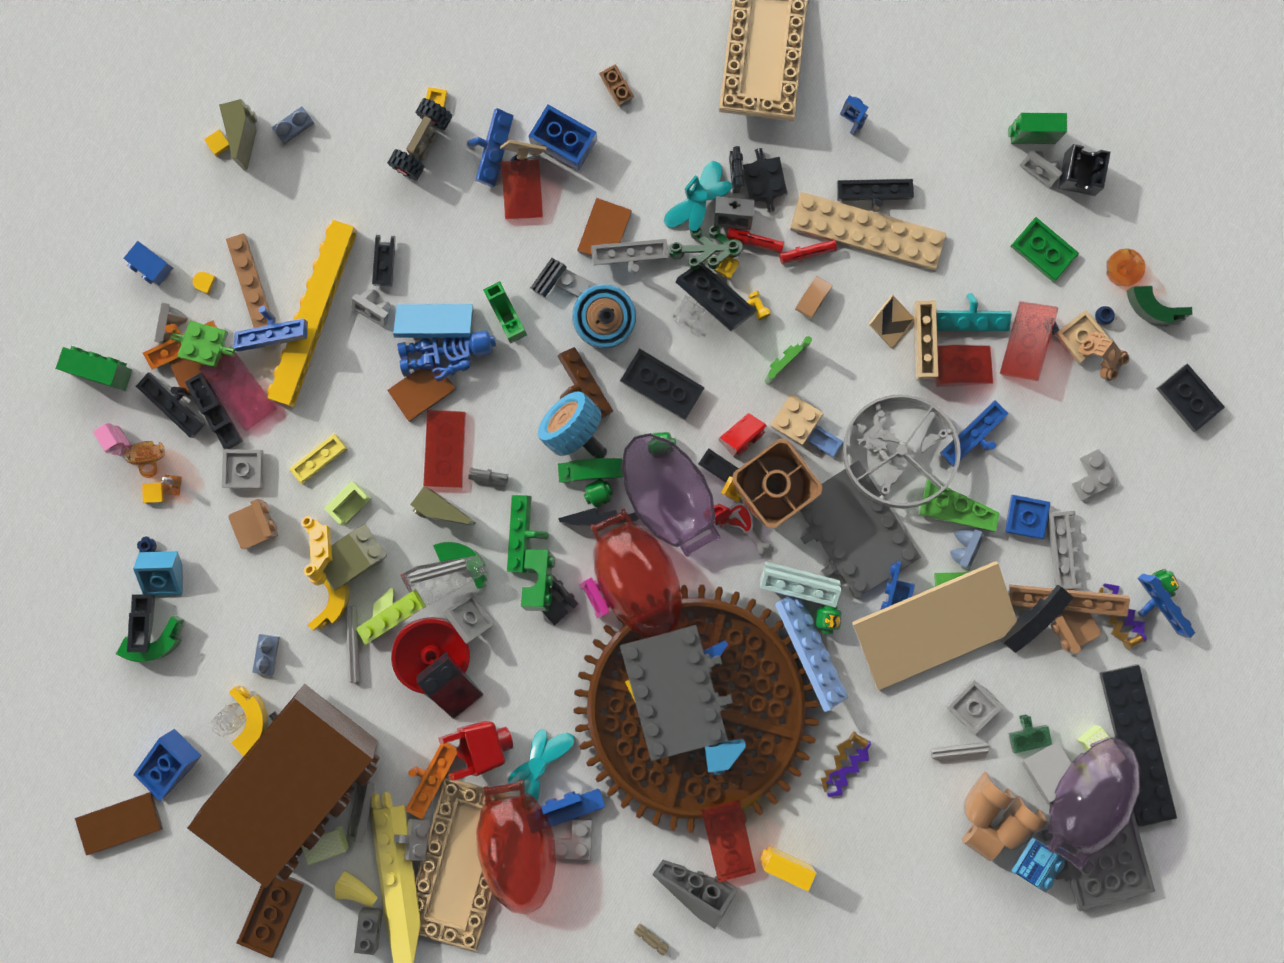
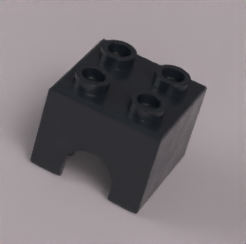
[1058,144,1111,196]

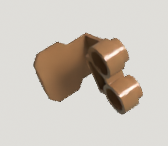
[1078,331,1130,381]

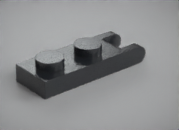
[372,235,396,287]

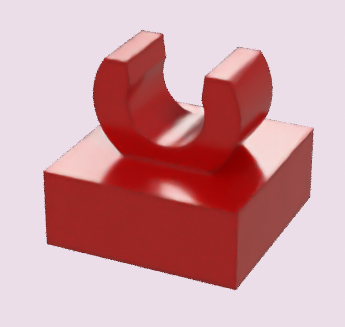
[704,504,732,528]

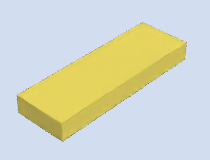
[289,433,347,484]

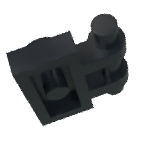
[729,146,745,193]
[542,575,579,626]

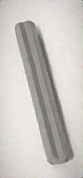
[345,606,360,683]

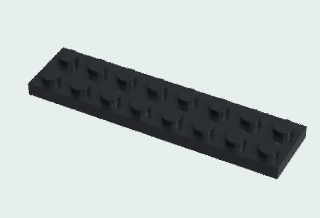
[1099,664,1177,827]

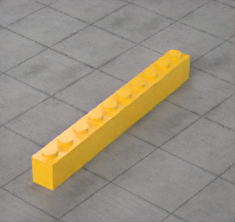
[267,219,358,408]

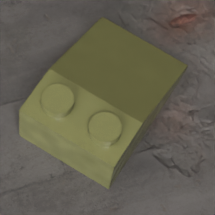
[219,99,258,171]
[410,486,476,525]
[323,524,387,591]

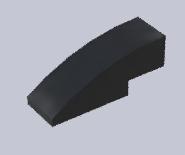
[127,594,155,653]

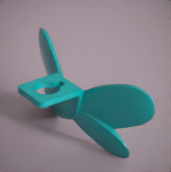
[664,161,732,231]
[508,729,575,810]

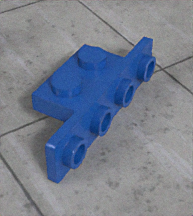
[881,560,915,610]
[526,789,605,833]

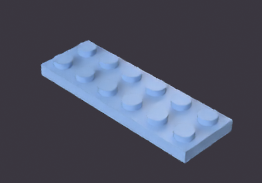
[775,596,848,712]

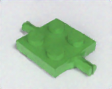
[171,321,236,368]

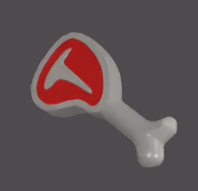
[726,503,771,556]

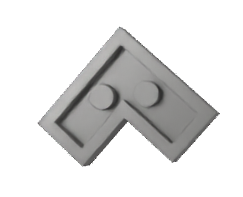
[1072,449,1117,500]
[551,818,592,860]

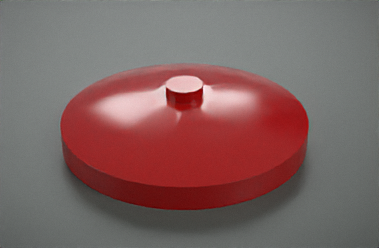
[391,617,470,694]

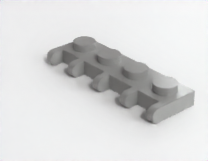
[1048,511,1083,589]

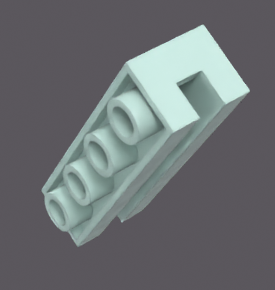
[760,561,841,607]

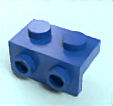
[840,95,869,135]

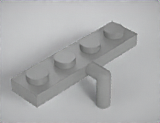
[591,239,669,275]

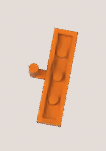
[143,320,217,370]
[405,742,457,819]

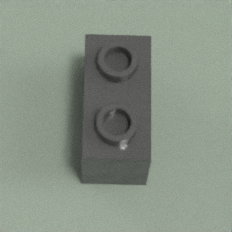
[713,196,754,230]
[354,907,383,955]

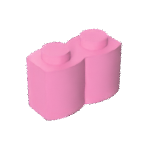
[93,423,132,456]

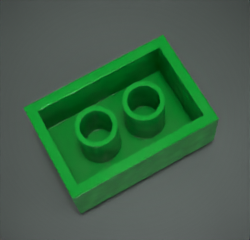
[55,346,132,391]

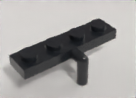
[837,179,914,212]
[135,372,205,438]

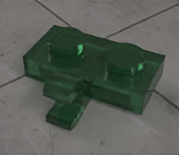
[1008,714,1052,753]

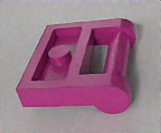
[579,577,610,618]

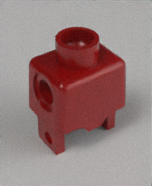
[438,721,513,781]

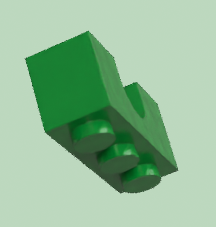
[521,549,555,611]

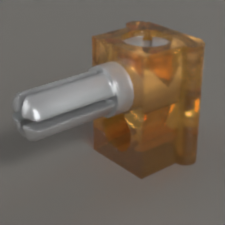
[162,475,182,496]

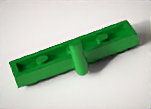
[507,495,549,573]

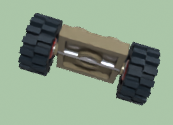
[387,98,453,181]

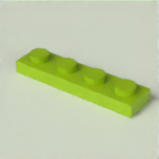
[356,590,426,645]

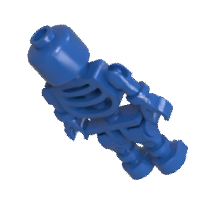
[397,330,496,382]

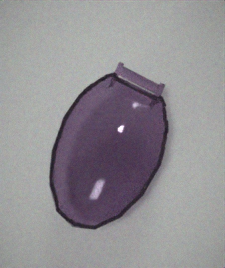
[621,433,721,557]
[1048,737,1141,870]

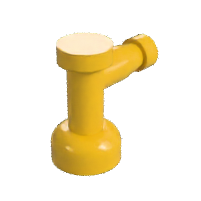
[746,291,772,320]

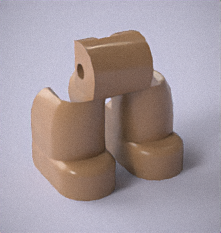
[962,772,1048,861]

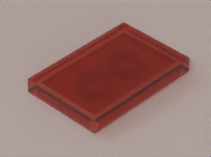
[501,159,543,220]

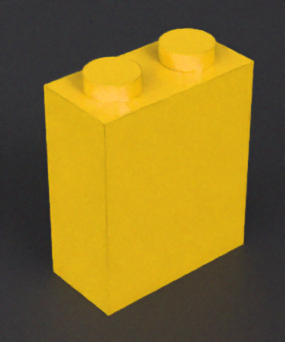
[760,845,816,891]

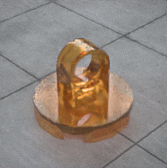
[1106,248,1146,286]
[124,441,165,478]

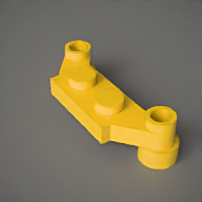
[302,516,332,586]

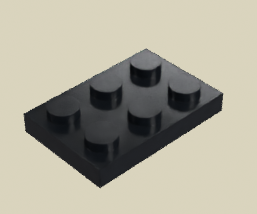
[1156,363,1225,432]

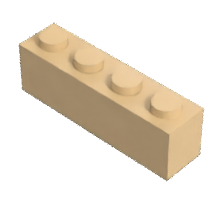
[913,300,938,381]

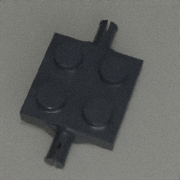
[743,148,787,212]

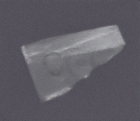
[400,555,488,607]

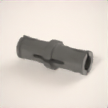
[468,467,509,486]

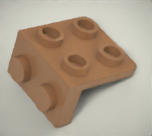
[228,499,278,549]
[1050,610,1101,654]

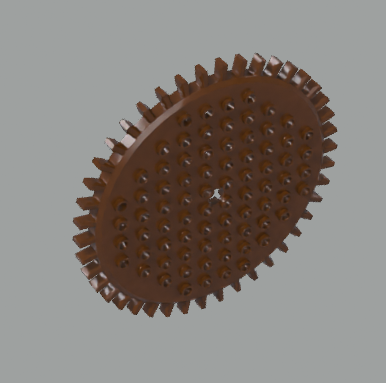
[573,584,820,833]

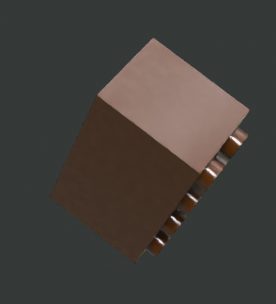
[187,683,380,888]

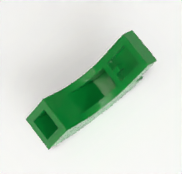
[116,616,184,662]

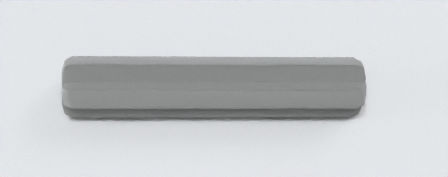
[409,559,467,583]
[931,742,989,759]

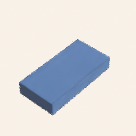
[806,425,844,458]

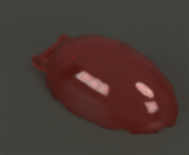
[590,508,682,637]
[476,779,556,915]

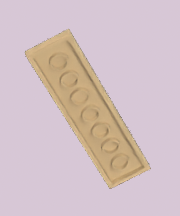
[790,192,946,270]

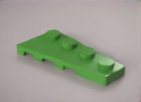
[919,478,1000,532]

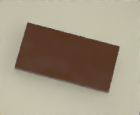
[75,792,163,856]
[236,876,305,958]

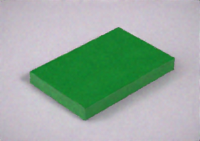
[1010,217,1079,283]

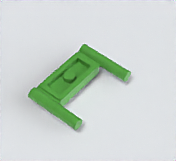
[765,336,812,384]

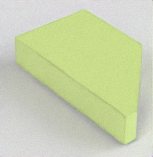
[373,588,394,617]

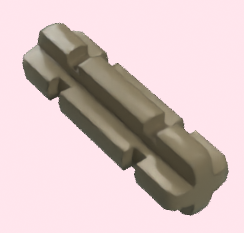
[634,924,669,956]

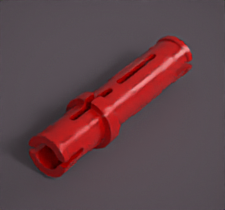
[727,228,784,253]
[779,239,837,265]

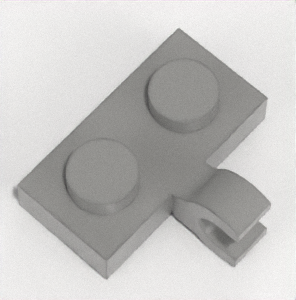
[394,819,430,861]

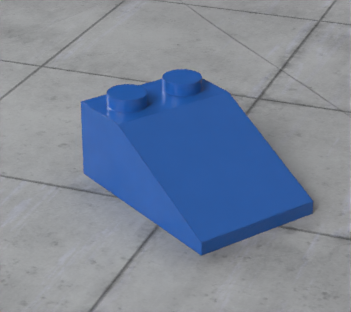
[133,729,202,801]

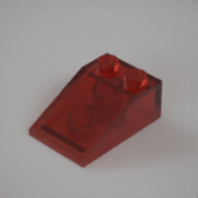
[935,345,993,387]

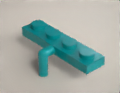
[936,293,1012,331]

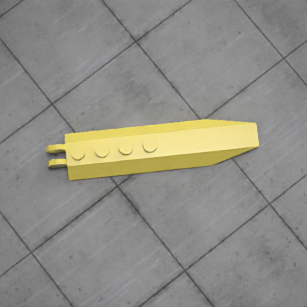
[370,792,421,963]

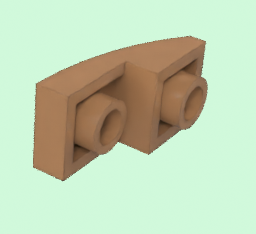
[599,64,634,106]
[795,276,833,319]

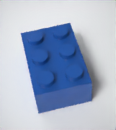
[528,104,598,171]

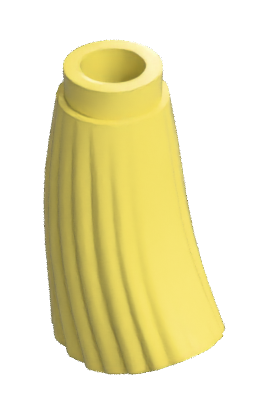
[334,870,378,907]

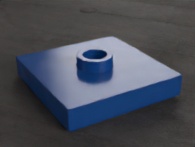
[1004,495,1051,540]

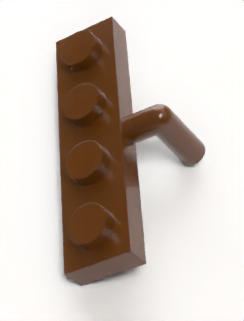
[557,347,613,419]

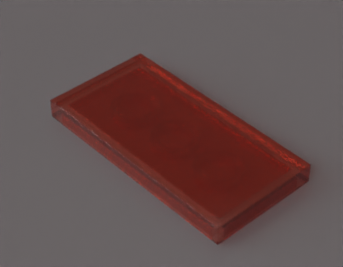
[1000,301,1058,381]
[423,410,466,488]
[701,800,756,882]

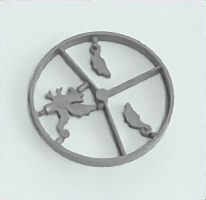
[842,394,960,509]

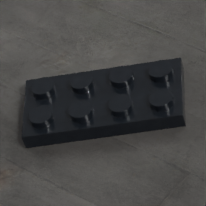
[675,263,756,332]
[620,348,705,421]

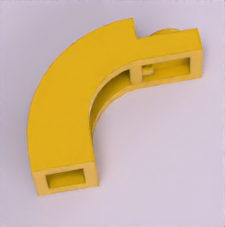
[308,580,350,631]
[229,685,268,756]

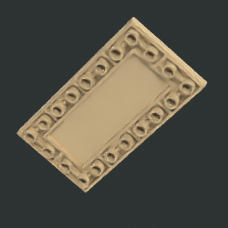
[719,0,808,121]
[852,561,1017,691]
[415,776,520,952]

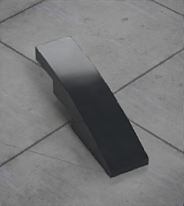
[185,372,243,449]
[558,508,639,526]
[1001,585,1074,653]

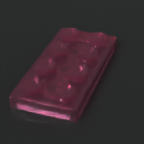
[199,347,278,431]

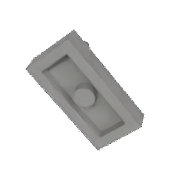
[1020,150,1062,188]
[352,289,391,328]
[154,303,187,343]

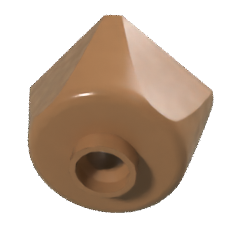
[732,439,822,528]

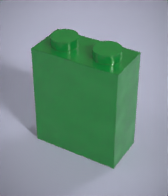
[1008,113,1067,144]

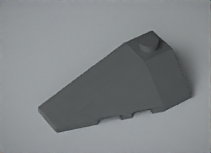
[653,860,739,929]

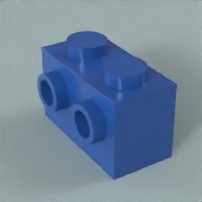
[123,241,173,286]

